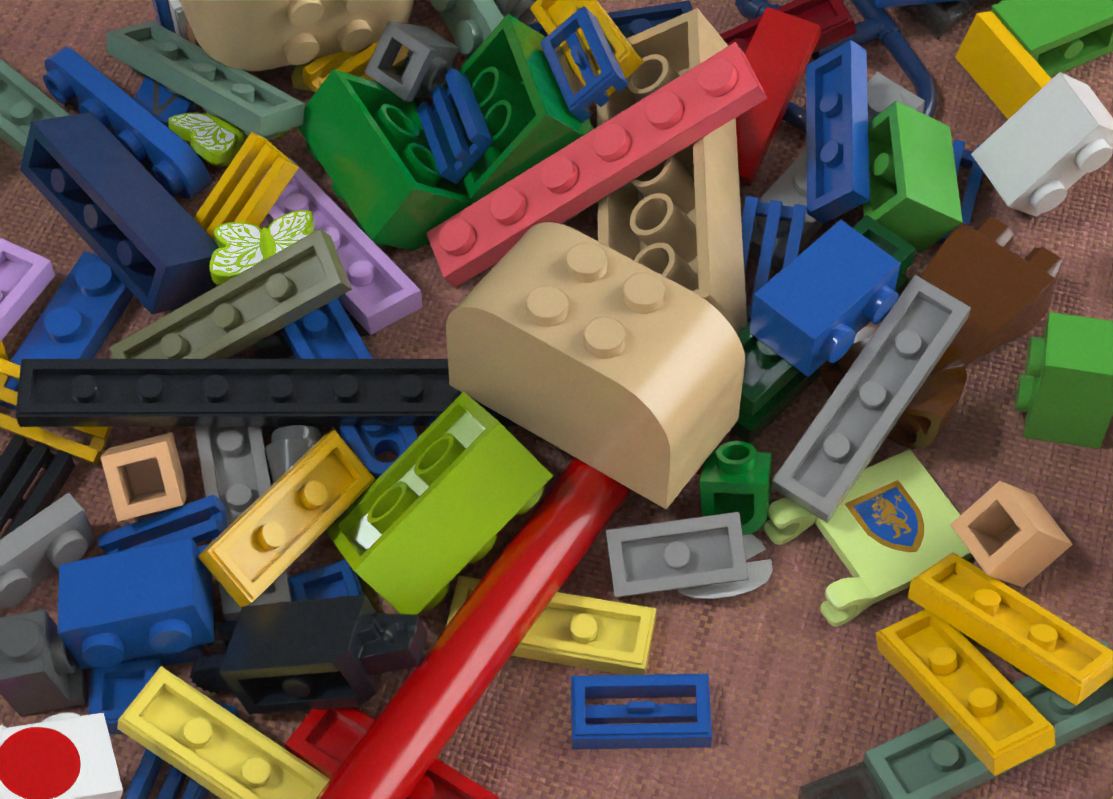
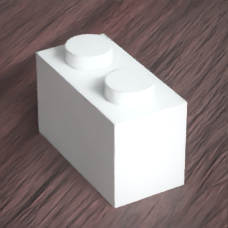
[971,72,1113,217]

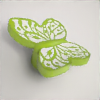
[168,113,290,166]
[209,210,315,285]

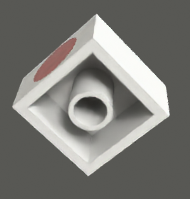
[0,713,123,799]

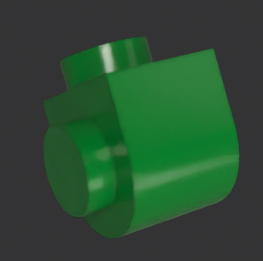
[700,441,773,536]

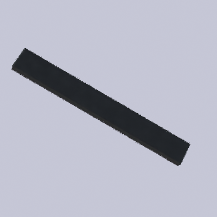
[15,359,520,427]

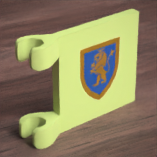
[763,449,973,627]

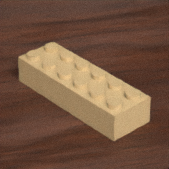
[597,8,747,334]

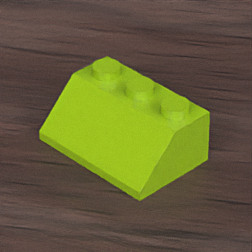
[326,392,553,615]

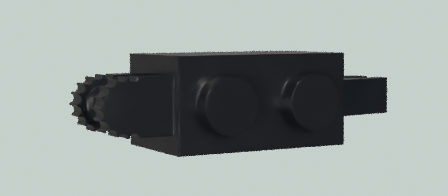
[189,595,428,715]

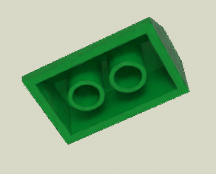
[444,14,593,202]
[298,69,475,251]

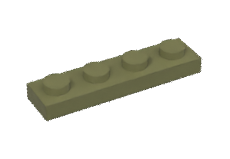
[109,229,352,359]

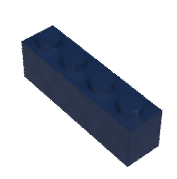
[20,112,219,314]

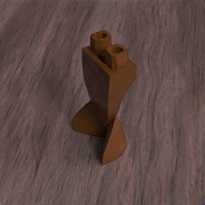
[819,216,1062,449]

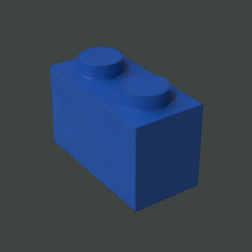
[750,220,901,377]
[57,537,214,669]

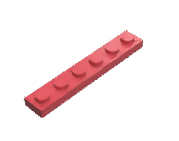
[426,42,767,288]

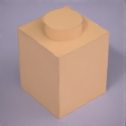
[100,432,189,522]
[950,481,1073,587]

